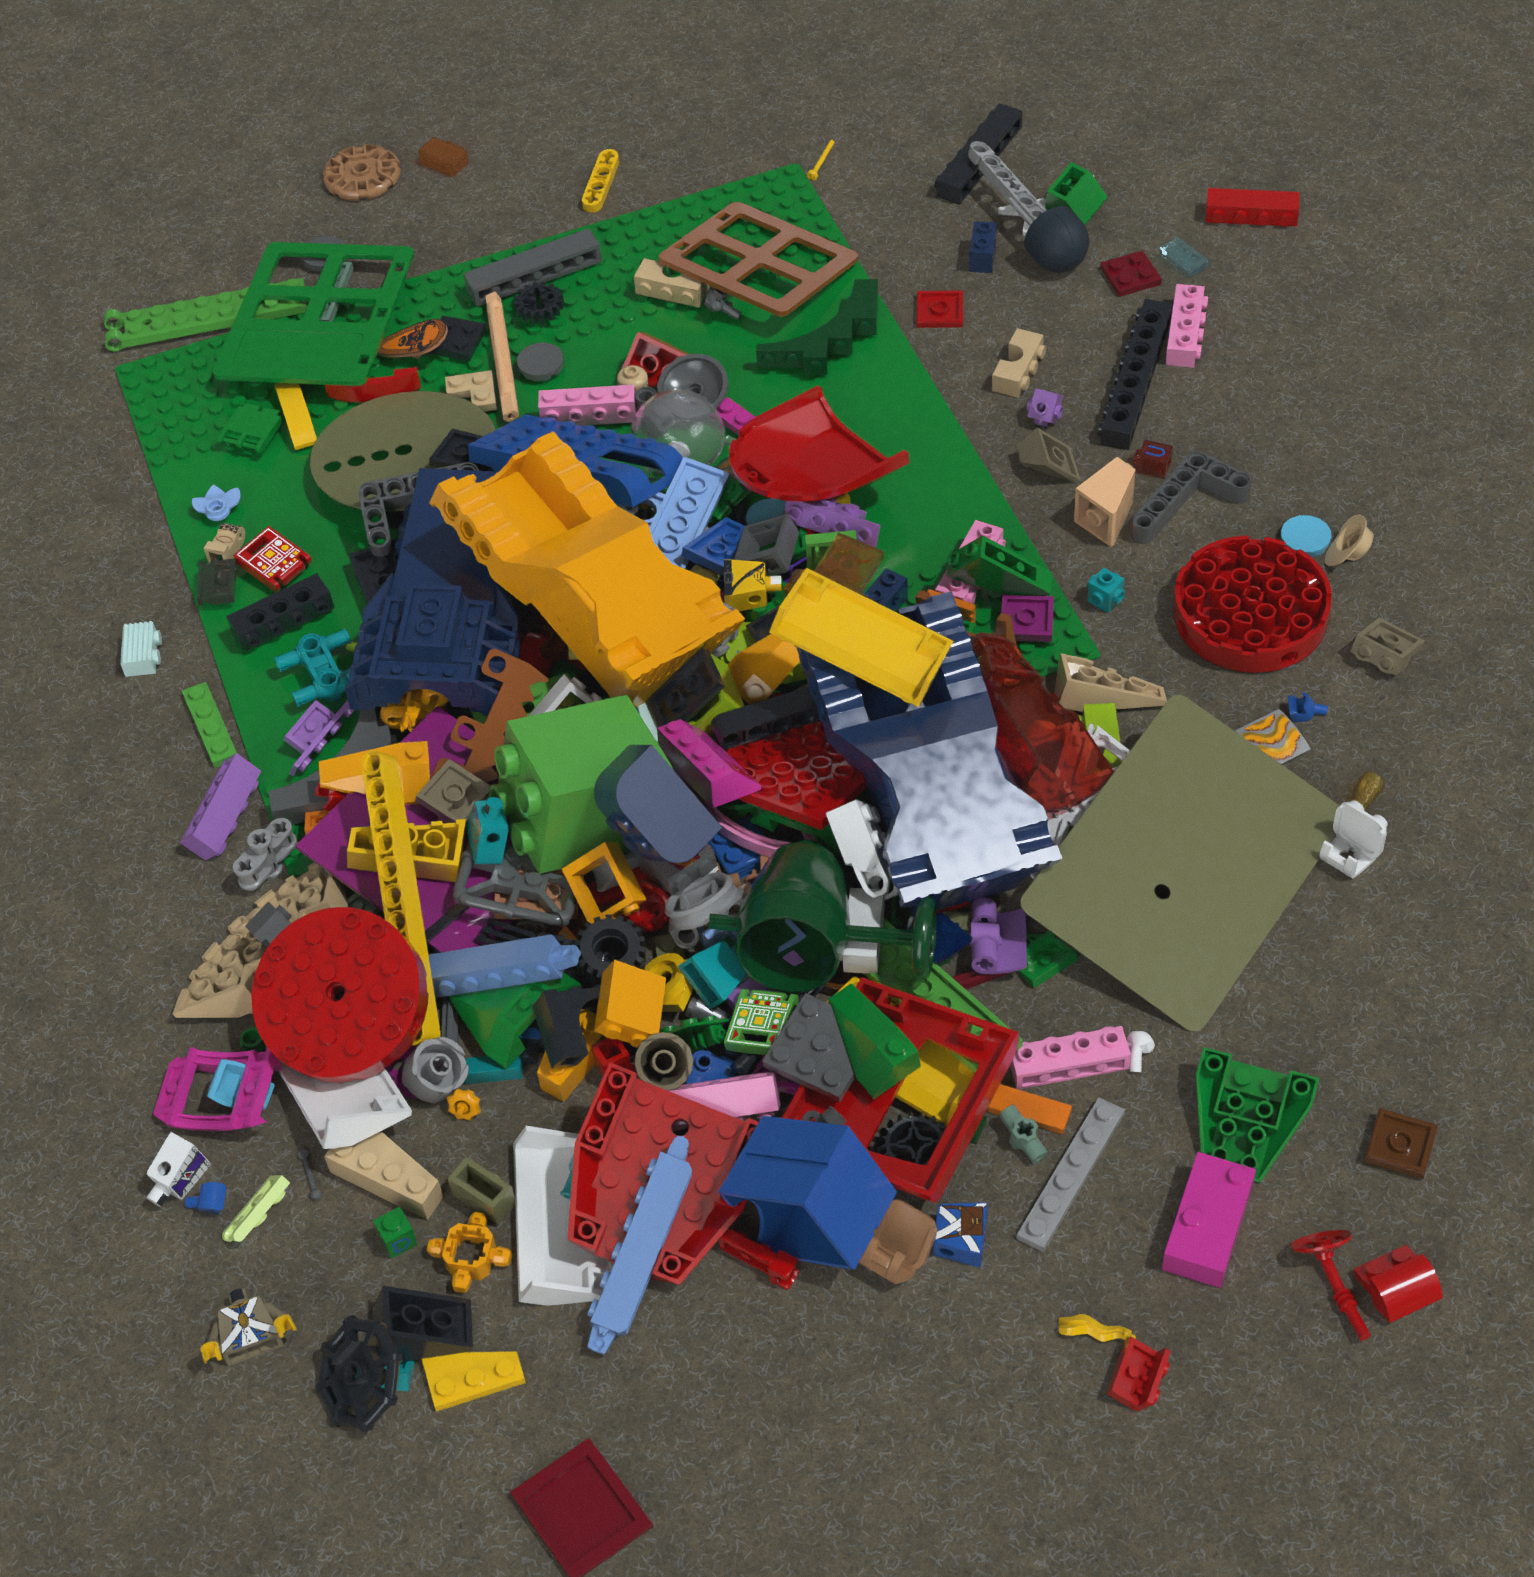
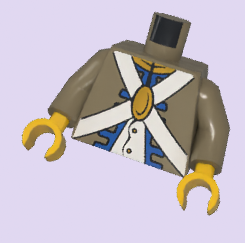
[200,1289,297,1366]

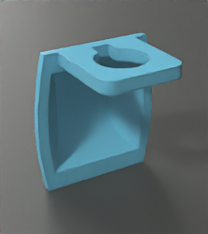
[207,1059,274,1110]

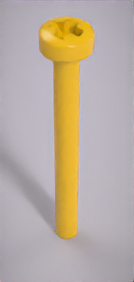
[807,140,835,181]

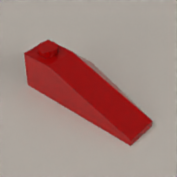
[622,332,689,387]

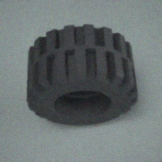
[575,914,646,987]

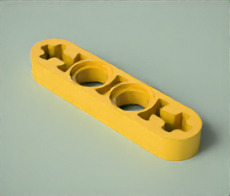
[582,149,619,213]

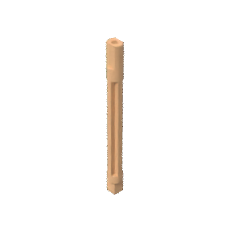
[485,291,519,422]

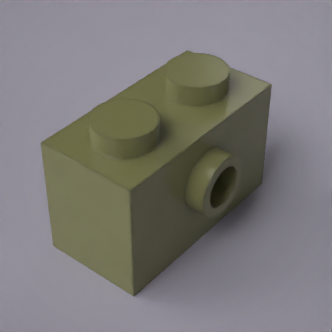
[447,1157,515,1225]

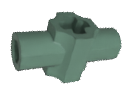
[999,1105,1048,1164]

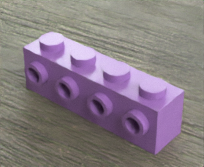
[180,753,261,860]

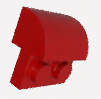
[1354,1245,1443,1323]

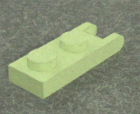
[222,1175,290,1242]

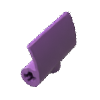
[969,898,1027,974]

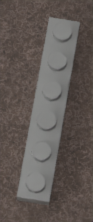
[1017,1097,1125,1252]

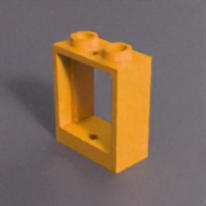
[562,842,647,924]

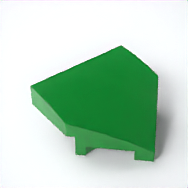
[1017,930,1078,989]

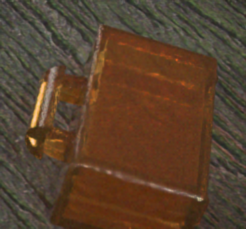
[418,137,469,177]

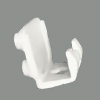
[1320,800,1388,879]

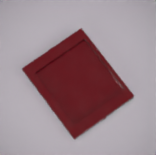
[510,1438,653,1577]

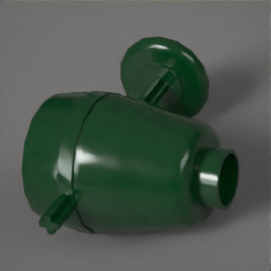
[709,840,936,993]

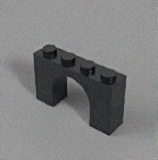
[532,984,660,1069]

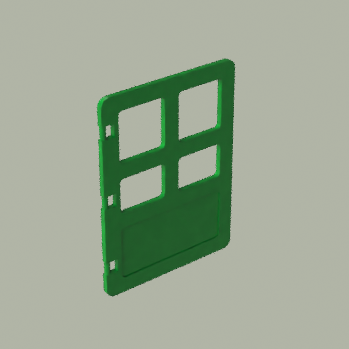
[213,242,415,386]

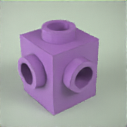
[1027,388,1064,426]

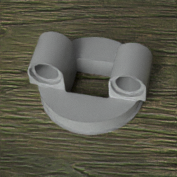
[664,872,746,948]

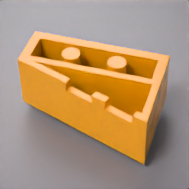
[537,1010,607,1102]

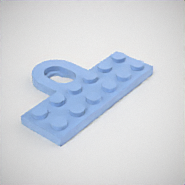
[616,457,730,570]

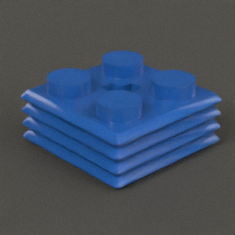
[708,815,767,879]

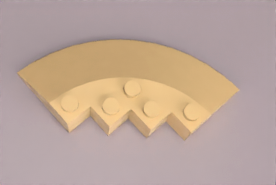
[173,862,348,1018]

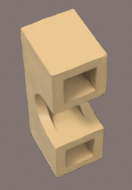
[634,258,709,308]
[992,328,1046,398]

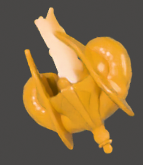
[380,689,449,732]

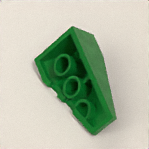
[828,983,921,1100]

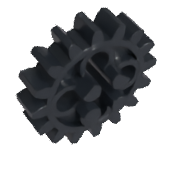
[513,281,564,324]

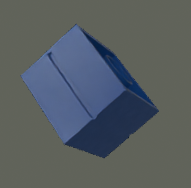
[718,1116,897,1270]

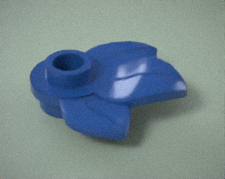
[686,1050,741,1084]

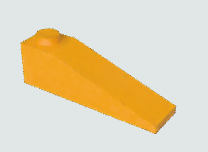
[728,634,800,704]
[319,741,430,805]

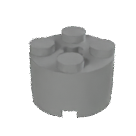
[402,1037,469,1103]

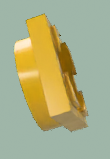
[645,953,694,1012]

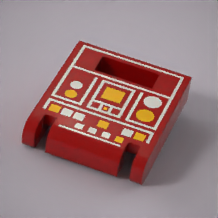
[233,526,312,592]

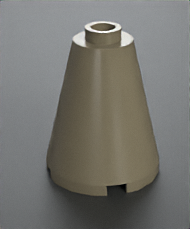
[634,1032,693,1091]

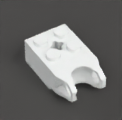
[826,800,899,900]

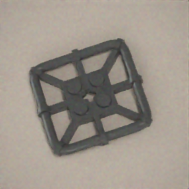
[453,821,584,927]

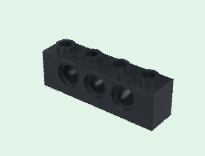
[226,573,334,652]

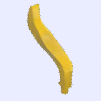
[1058,1314,1136,1342]

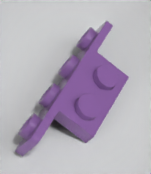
[784,498,880,549]
[283,700,355,777]

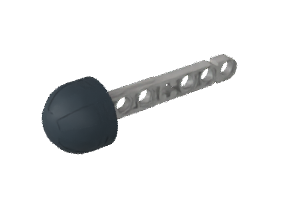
[968,141,1089,273]

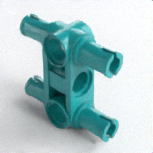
[274,628,351,707]

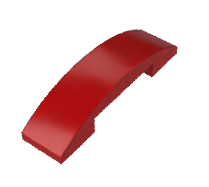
[325,367,421,402]

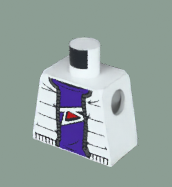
[146,1132,211,1207]

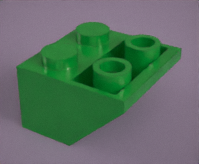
[1045,162,1108,226]

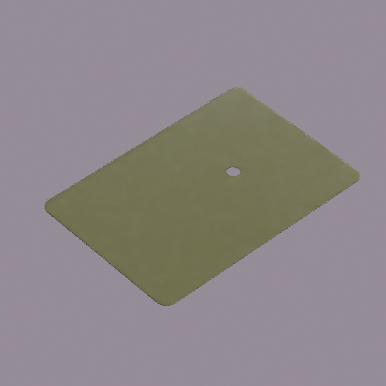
[1020,695,1339,1032]

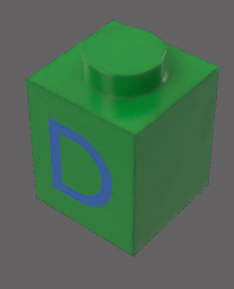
[373,1206,418,1259]

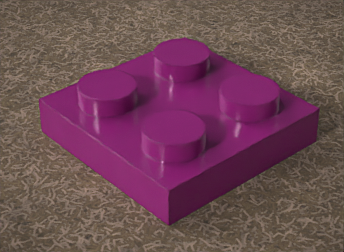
[1001,595,1054,642]

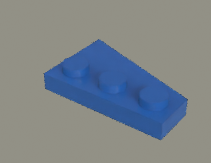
[682,517,744,576]

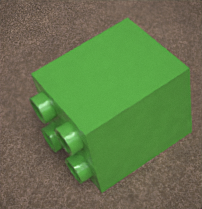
[489,695,673,874]

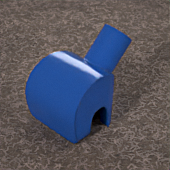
[1288,692,1328,722]
[185,1182,226,1214]

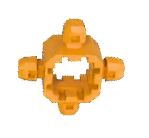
[427,1212,512,1293]

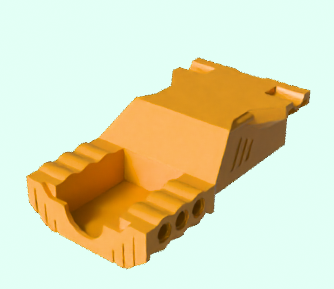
[429,431,745,708]

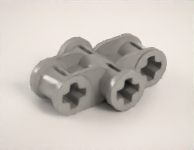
[233,818,297,891]

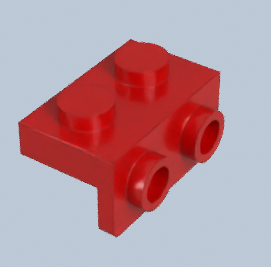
[1106,1337,1171,1412]

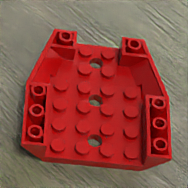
[567,1062,759,1286]

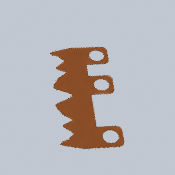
[431,649,549,782]

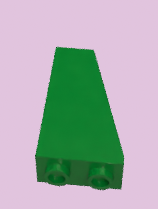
[947,535,1052,596]

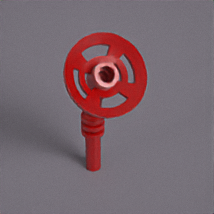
[1291,1230,1371,1341]

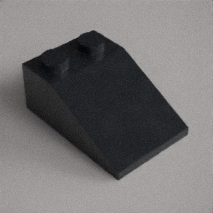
[373,1286,473,1362]

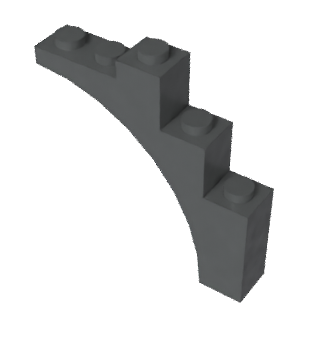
[269,706,398,825]

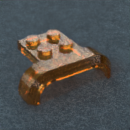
[784,532,884,601]

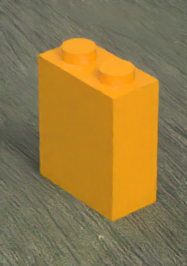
[594,960,666,1048]

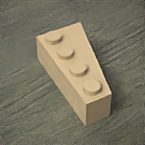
[324,1131,444,1220]

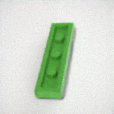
[182,682,237,768]

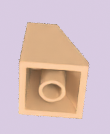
[1074,457,1135,547]

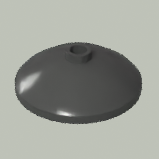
[657,354,729,419]

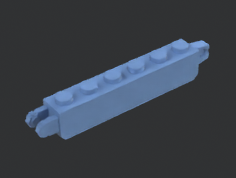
[428,934,581,998]
[588,1136,692,1355]

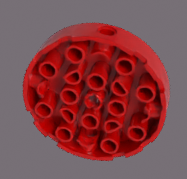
[1173,535,1332,673]
[252,907,429,1083]

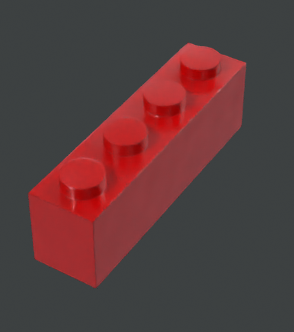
[1205,188,1300,227]

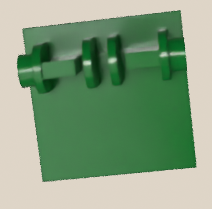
[660,1015,729,1053]

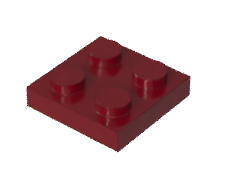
[1100,250,1162,297]

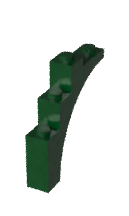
[756,279,878,375]

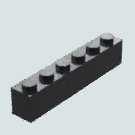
[935,103,1023,205]

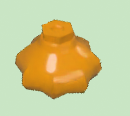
[447,1088,481,1121]

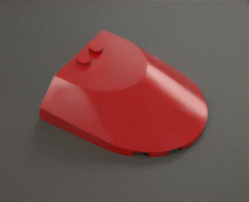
[729,385,909,502]

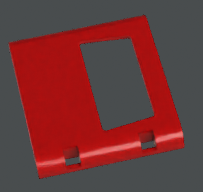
[782,977,1019,1203]

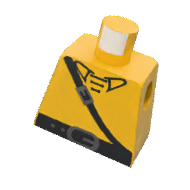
[724,559,782,611]

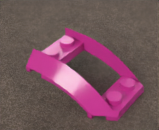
[153,1047,282,1131]

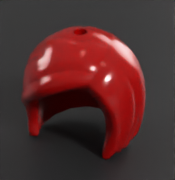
[621,881,670,933]

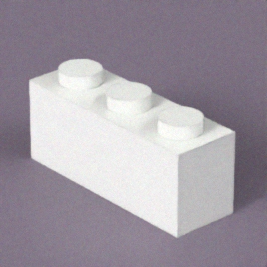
[841,888,885,973]

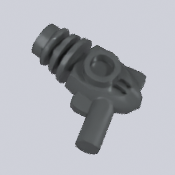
[704,286,742,320]

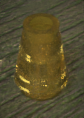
[1352,772,1384,811]

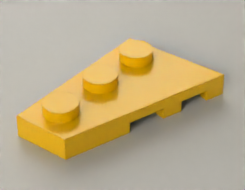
[422,1351,526,1412]

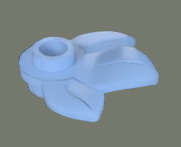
[192,485,241,521]

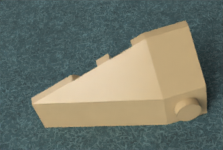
[1054,653,1167,712]

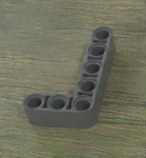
[1132,452,1251,544]
[359,463,479,557]

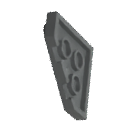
[762,993,854,1103]

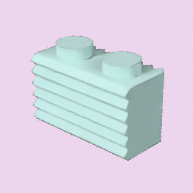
[120,621,162,677]

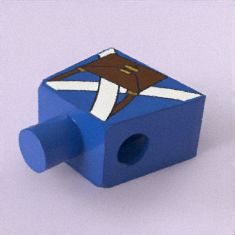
[933,1202,987,1267]

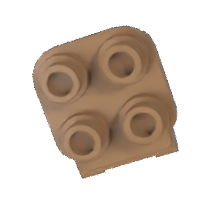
[859,1199,937,1284]

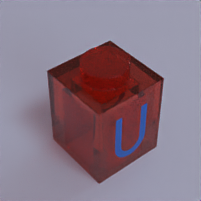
[1134,440,1173,479]

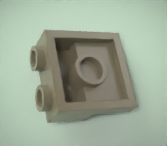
[1350,617,1425,675]
[416,759,490,831]

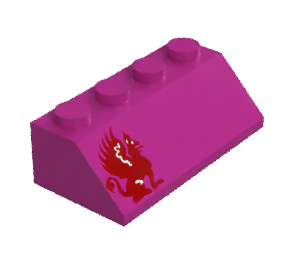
[657,719,761,808]

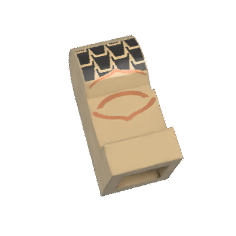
[204,523,245,569]

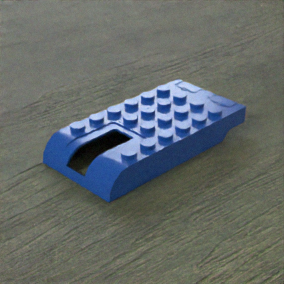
[468,414,683,507]

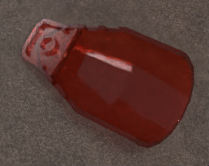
[971,632,1114,813]

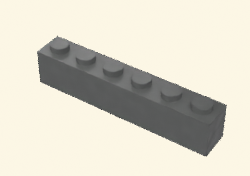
[463,228,602,307]

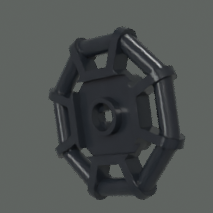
[315,1315,403,1432]

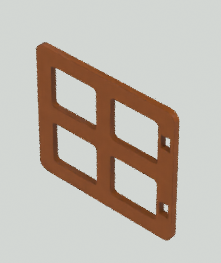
[659,202,858,316]

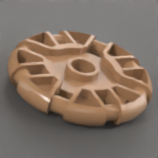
[323,144,401,201]

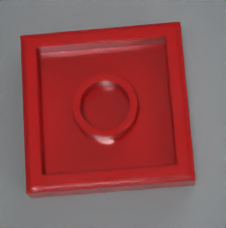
[916,290,963,328]

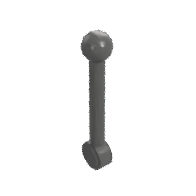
[297,1149,322,1200]

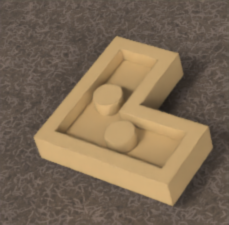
[445,370,497,412]

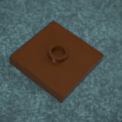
[1364,1108,1438,1179]

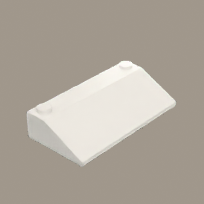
[265,1046,412,1149]
[513,1126,614,1306]

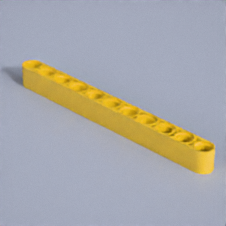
[362,750,440,1046]

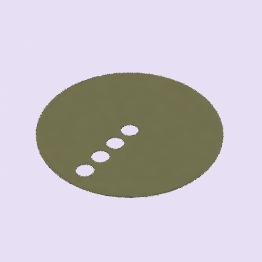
[310,391,495,512]

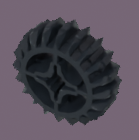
[875,1112,946,1165]

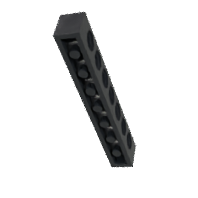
[1097,299,1173,450]

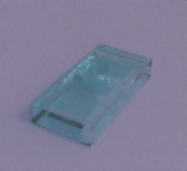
[1160,237,1209,276]

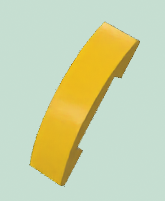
[274,383,317,450]

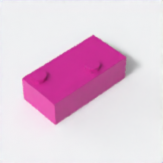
[1162,1152,1256,1288]

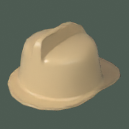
[1324,514,1374,567]

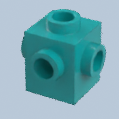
[1087,567,1125,613]

